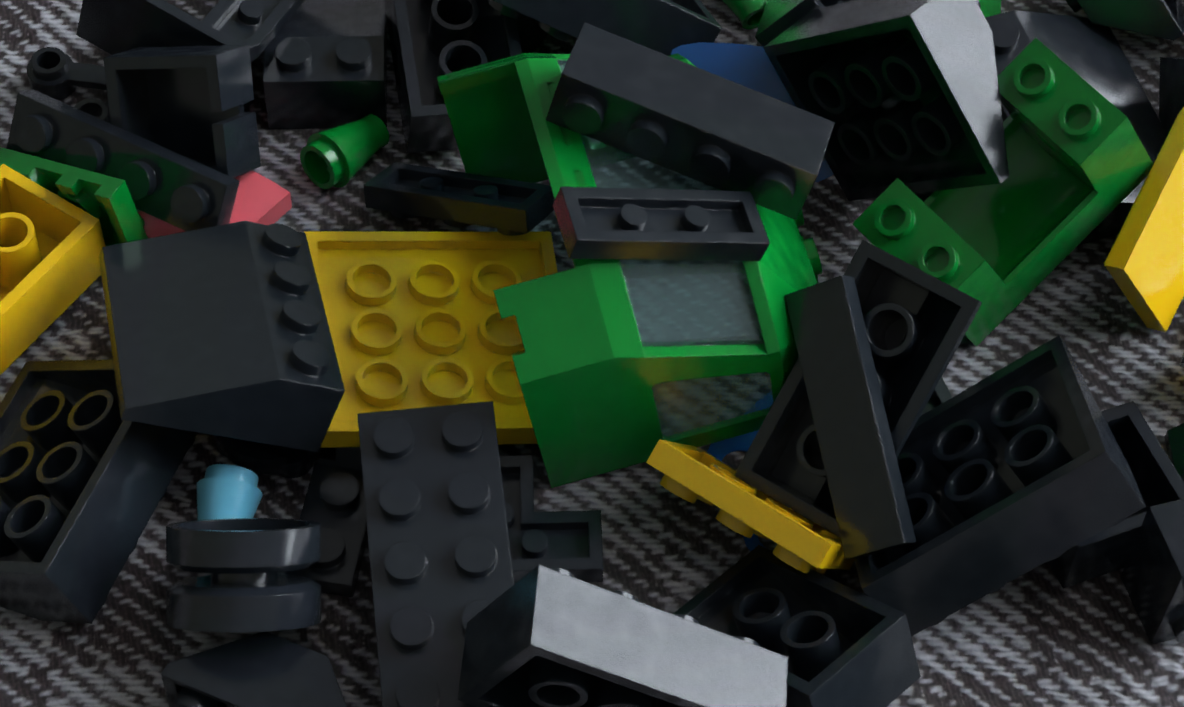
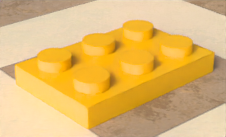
[646,439,855,574]

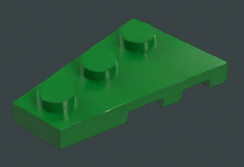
[0,147,148,246]

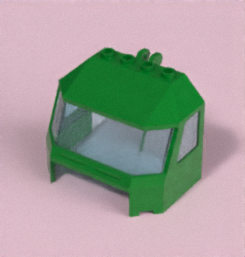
[437,53,822,488]

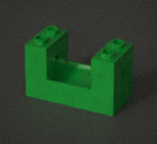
[852,38,1153,347]

